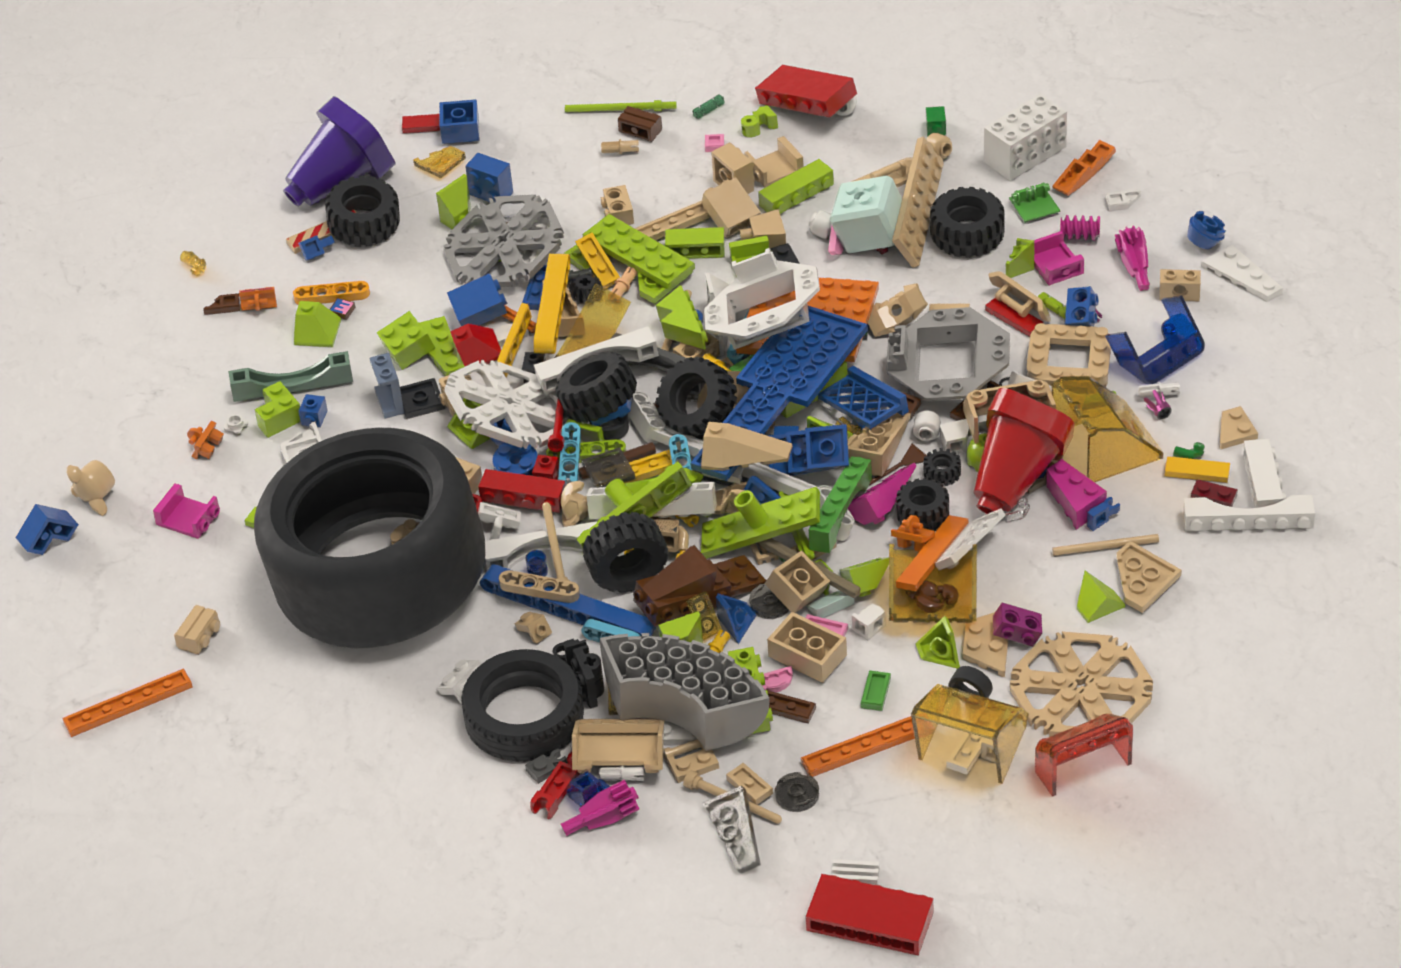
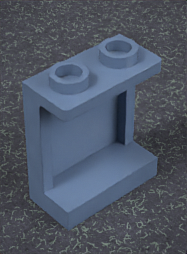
[369,353,404,419]

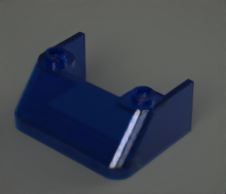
[1105,295,1205,384]

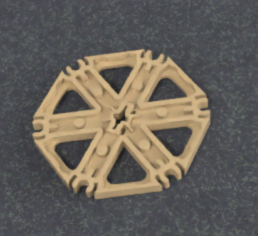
[1010,631,1153,741]

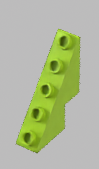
[656,285,708,350]

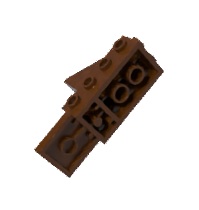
[633,545,767,627]

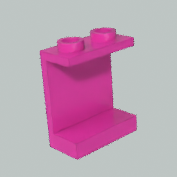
[153,483,220,539]

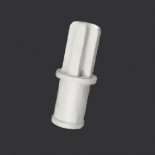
[1138,382,1180,398]
[599,765,644,781]

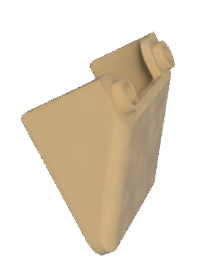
[572,719,664,773]

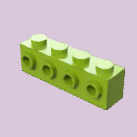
[727,647,773,734]

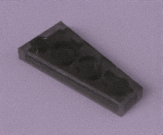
[703,785,761,874]

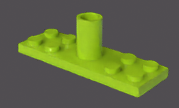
[576,461,692,549]
[701,486,820,559]

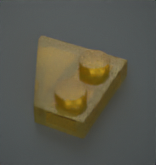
[413,146,466,178]

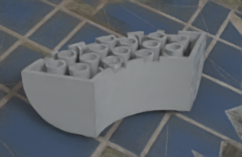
[600,633,769,751]

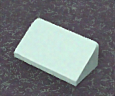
[806,590,854,618]

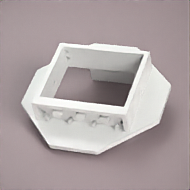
[704,248,820,350]

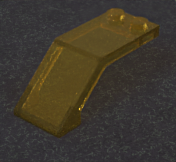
[555,283,631,358]

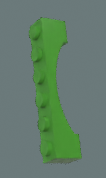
[808,456,872,553]

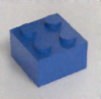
[439,99,480,144]
[465,153,514,202]

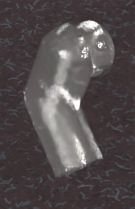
[1004,498,1030,523]

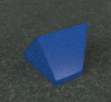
[716,594,757,645]

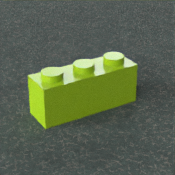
[665,227,725,259]

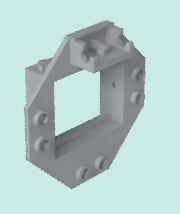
[886,307,1010,401]

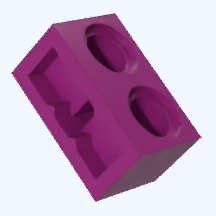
[993,602,1042,647]

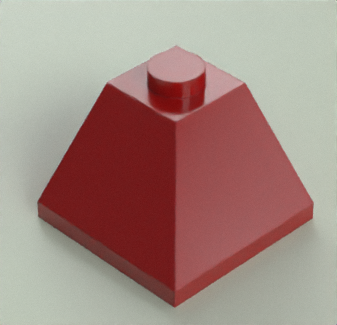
[450,324,501,367]

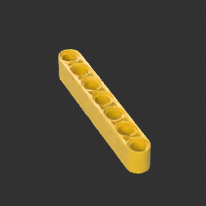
[534,254,570,354]

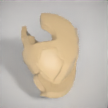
[560,481,589,527]

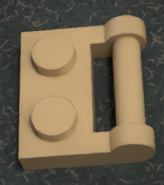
[663,739,719,783]

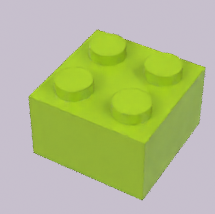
[376,311,435,370]

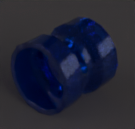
[525,550,548,577]

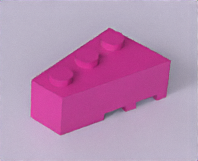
[1046,459,1107,530]

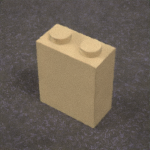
[701,178,761,238]

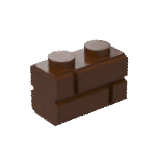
[618,106,662,142]

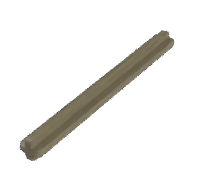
[759,538,861,598]

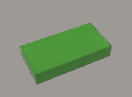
[861,670,891,711]

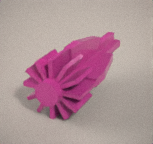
[1115,225,1150,291]
[560,780,639,836]

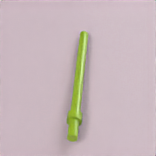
[565,100,677,112]

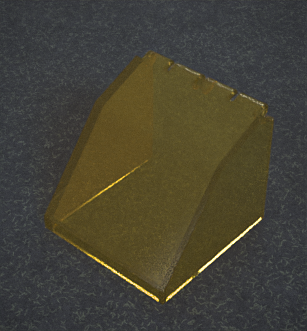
[1051,376,1164,482]
[889,544,978,623]
[911,684,1029,784]

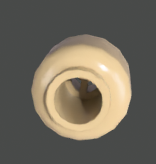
[926,133,952,160]

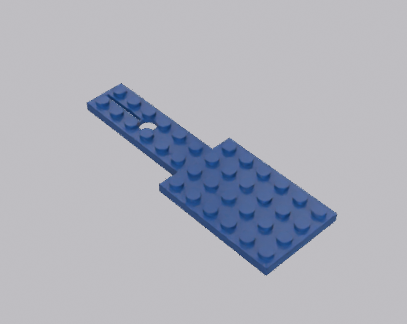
[690,306,868,481]

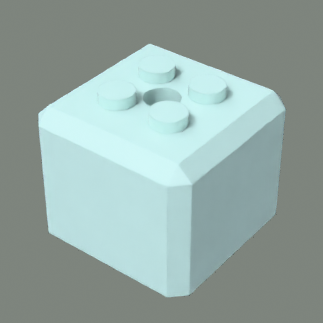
[830,176,902,254]

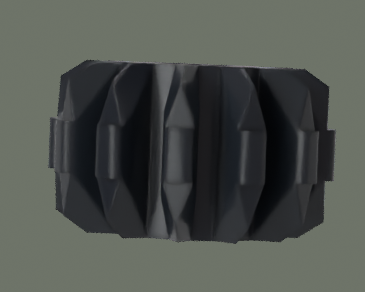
[569,273,603,306]

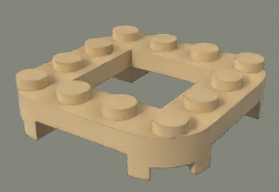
[1027,323,1111,394]

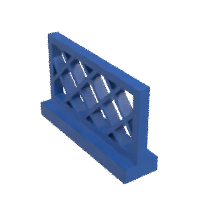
[818,365,909,429]

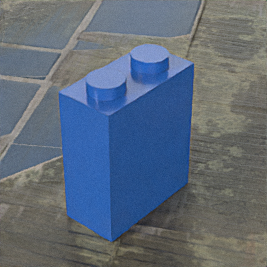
[447,273,508,326]

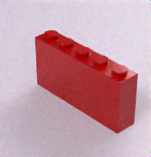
[755,64,858,118]
[805,874,934,956]

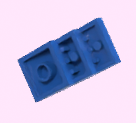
[769,424,849,476]

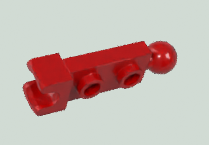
[530,752,580,819]

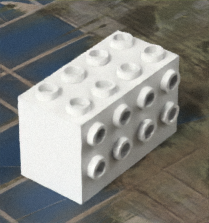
[984,94,1067,181]

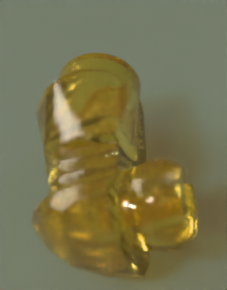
[180,251,206,276]

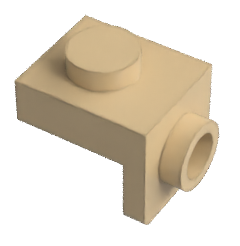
[514,612,552,643]

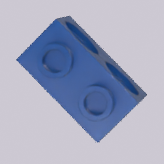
[1065,286,1099,327]

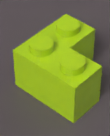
[254,381,301,438]

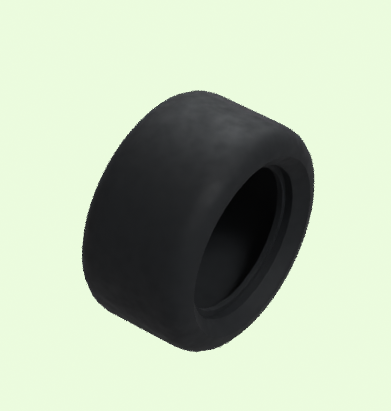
[254,427,486,648]

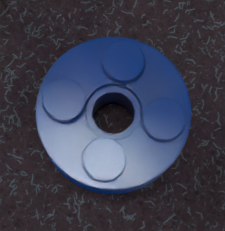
[493,444,538,476]

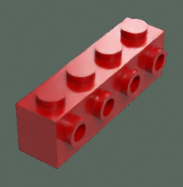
[478,469,566,513]

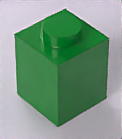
[926,106,946,137]

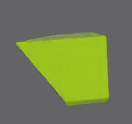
[1006,238,1034,278]
[1077,570,1125,623]
[915,616,960,669]

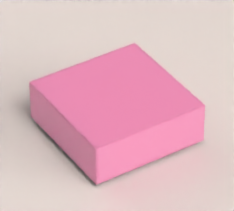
[705,134,724,152]

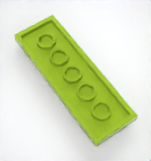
[582,214,695,290]

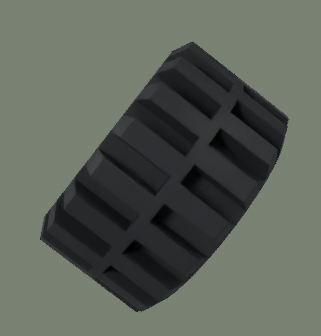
[896,478,949,531]

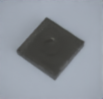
[582,447,635,488]

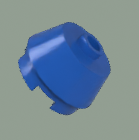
[1187,211,1226,249]

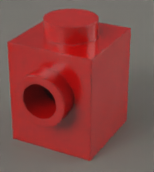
[532,455,559,479]

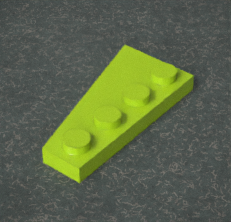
[419,316,465,376]

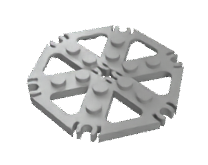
[443,194,564,287]

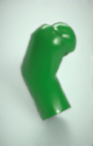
[1173,442,1205,459]

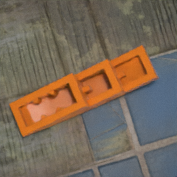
[1052,140,1116,196]

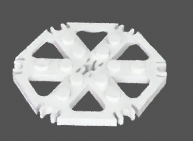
[444,360,571,448]

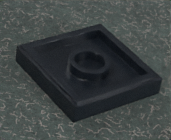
[400,378,446,419]

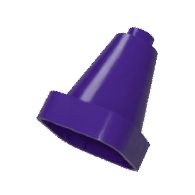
[283,96,396,207]

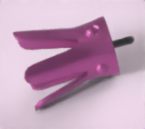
[1144,390,1172,419]

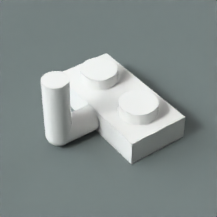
[478,502,521,540]

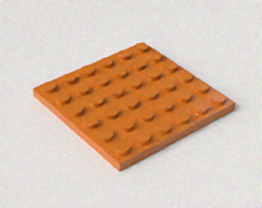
[736,277,879,362]

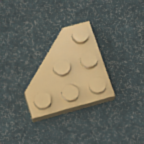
[1116,541,1182,613]

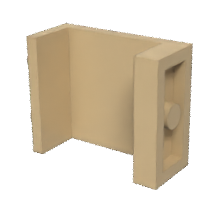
[744,136,804,188]

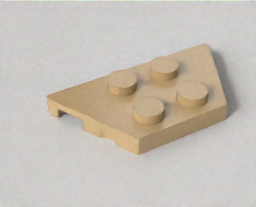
[963,612,1008,677]

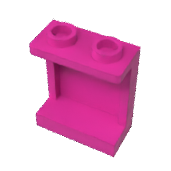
[1034,231,1084,286]

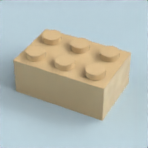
[767,612,847,683]

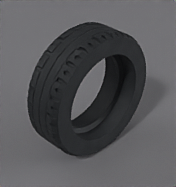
[461,649,584,762]

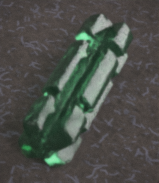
[692,94,725,119]

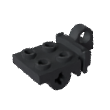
[552,638,604,709]

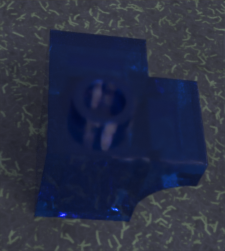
[567,771,610,807]

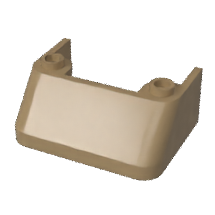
[963,380,1056,444]

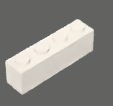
[1243,439,1286,508]

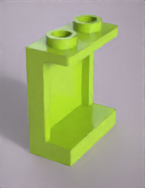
[729,236,769,277]

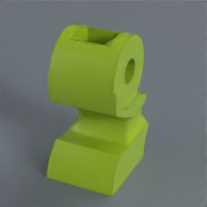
[741,105,778,137]

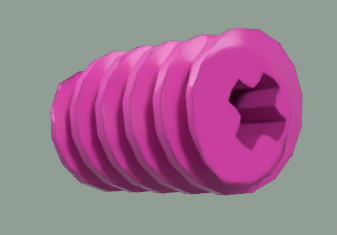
[1060,215,1100,241]

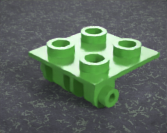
[1009,182,1060,222]

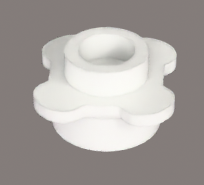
[224,414,248,434]

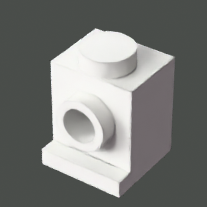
[852,603,886,640]

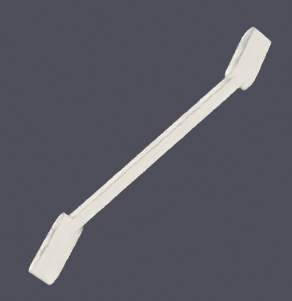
[628,391,855,541]

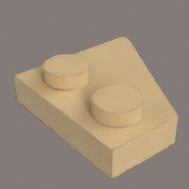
[1220,406,1258,449]

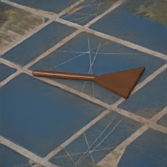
[869,443,927,486]

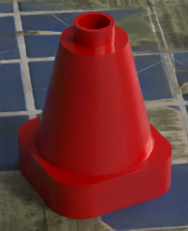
[973,388,1075,514]

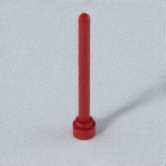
[548,398,565,452]

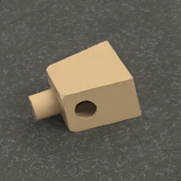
[739,209,786,249]

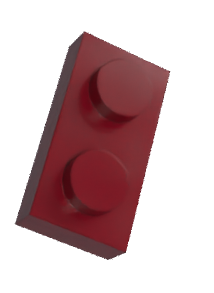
[1191,479,1238,507]

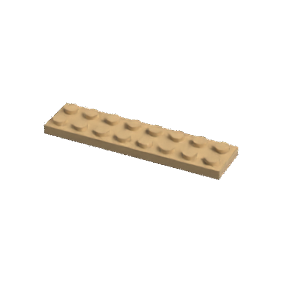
[892,137,944,268]

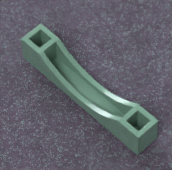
[228,351,353,402]

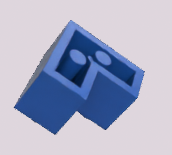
[15,504,79,555]

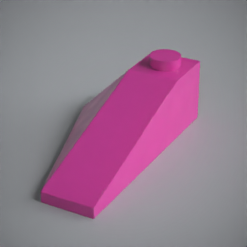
[847,463,916,525]

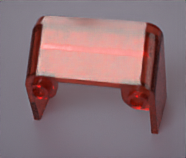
[1035,714,1133,797]

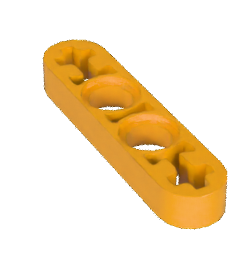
[293,281,370,305]

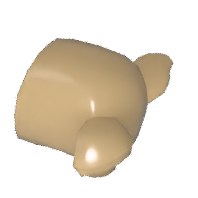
[66,460,115,516]

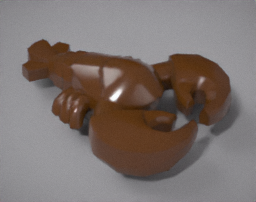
[901,572,959,613]

